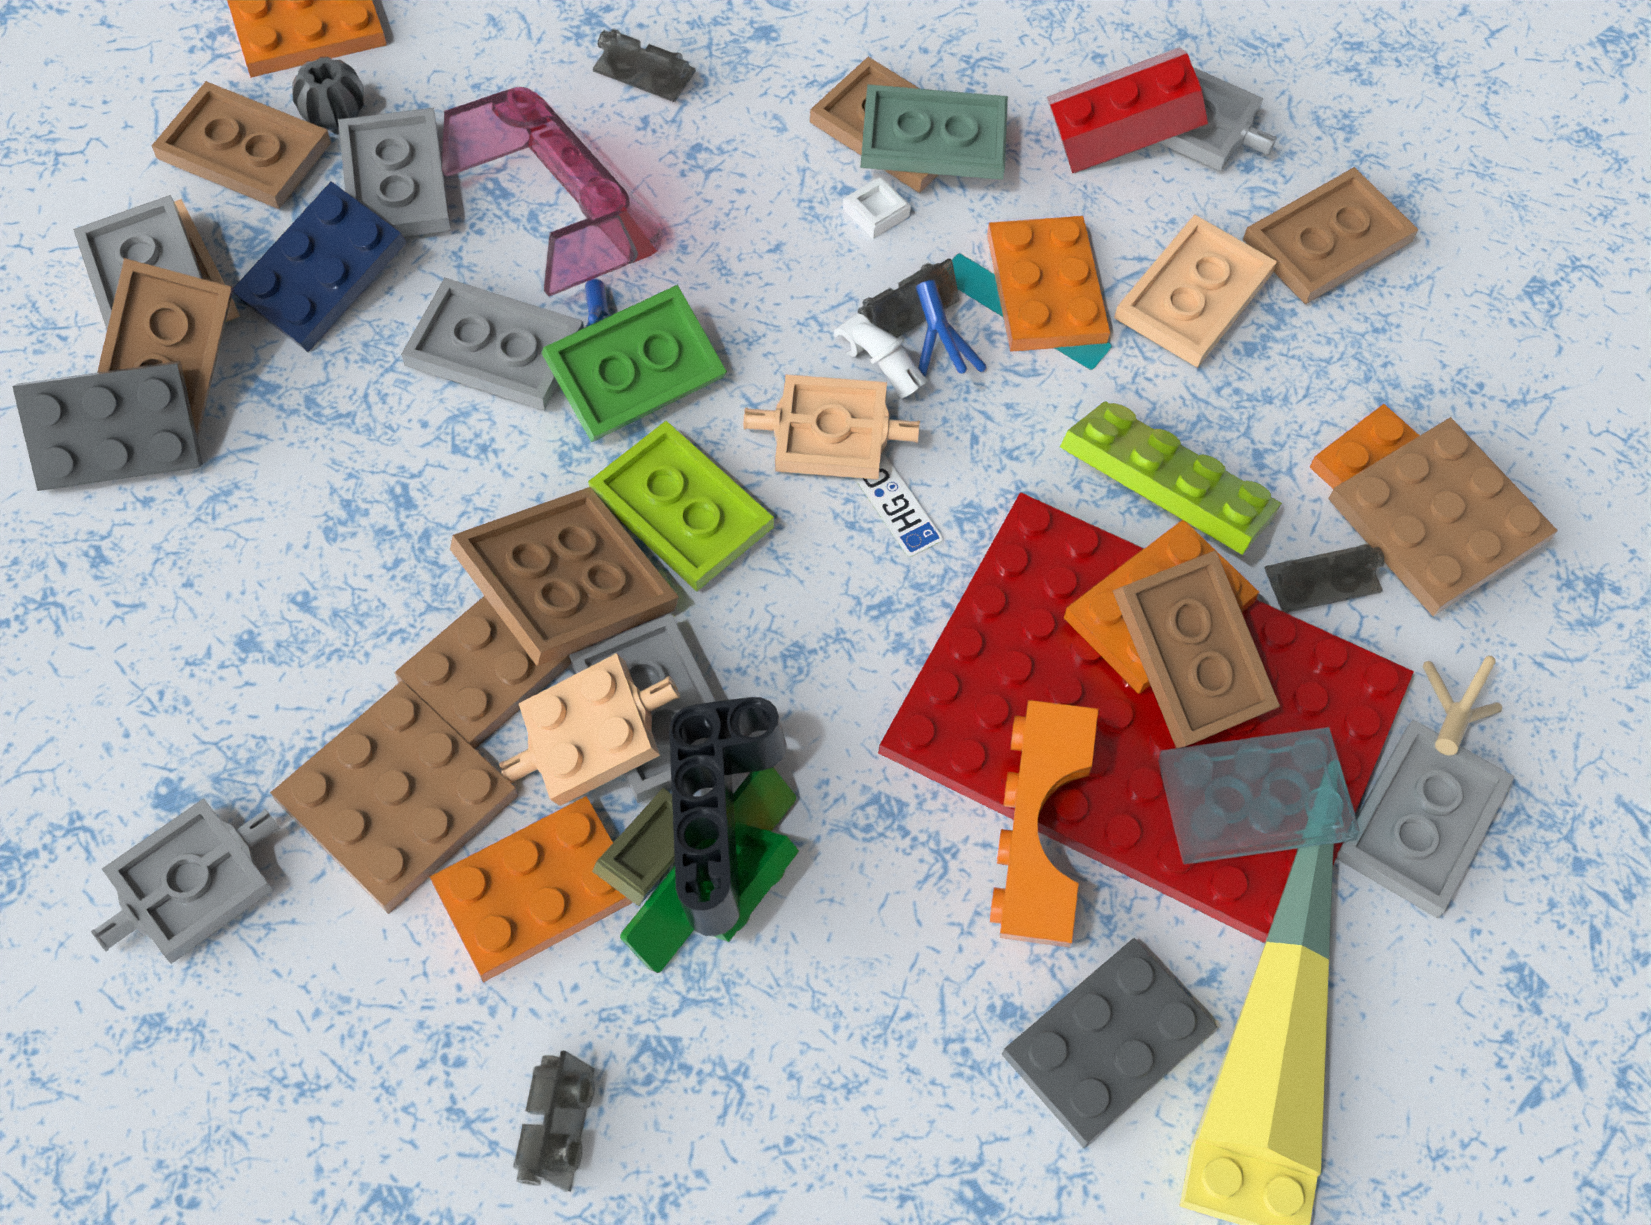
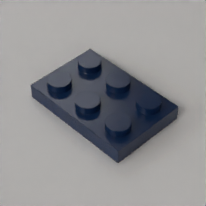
[233,181,407,352]

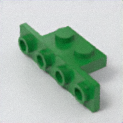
[620,767,799,973]

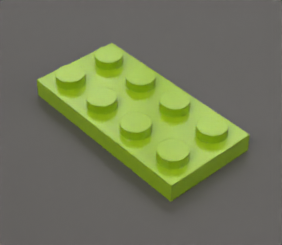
[1060,401,1282,555]

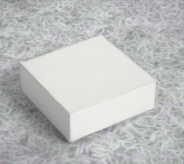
[843,176,911,239]

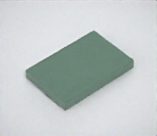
[860,84,1008,180]

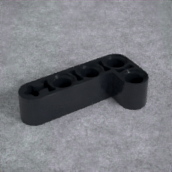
[669,697,787,936]

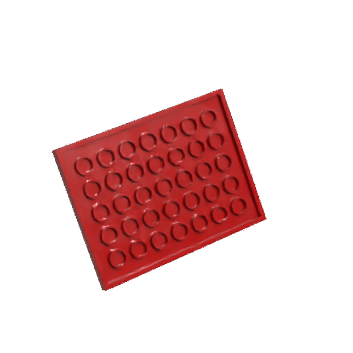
[878,492,1414,944]

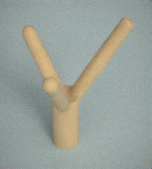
[1423,656,1502,755]

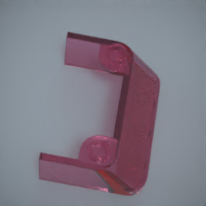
[442,87,663,297]

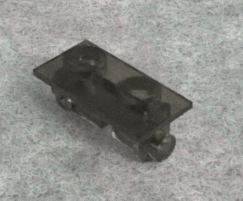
[593,28,696,102]
[858,258,960,338]
[1264,544,1384,613]
[513,1051,595,1192]

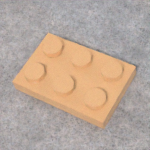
[1114,214,1277,368]

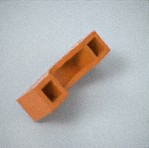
[990,700,1098,948]

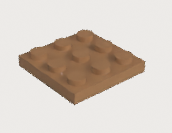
[1328,417,1558,617]
[450,487,679,667]
[270,680,518,914]

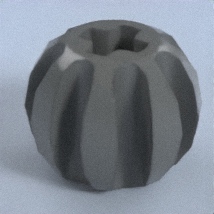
[292,56,364,130]

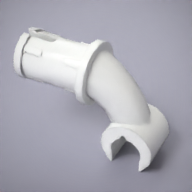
[834,313,927,399]

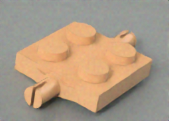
[743,374,920,480]
[499,653,680,806]

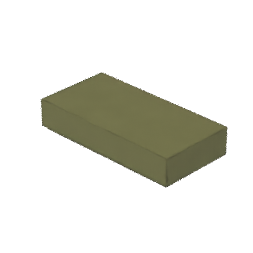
[592,788,675,906]

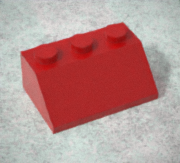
[1047,47,1208,174]

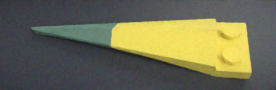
[1179,763,1336,1225]

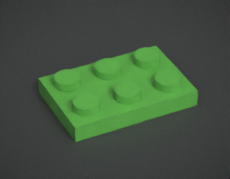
[542,284,727,443]

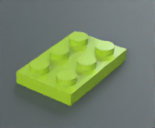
[588,421,774,592]

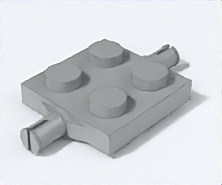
[1158,67,1277,171]
[91,798,280,964]

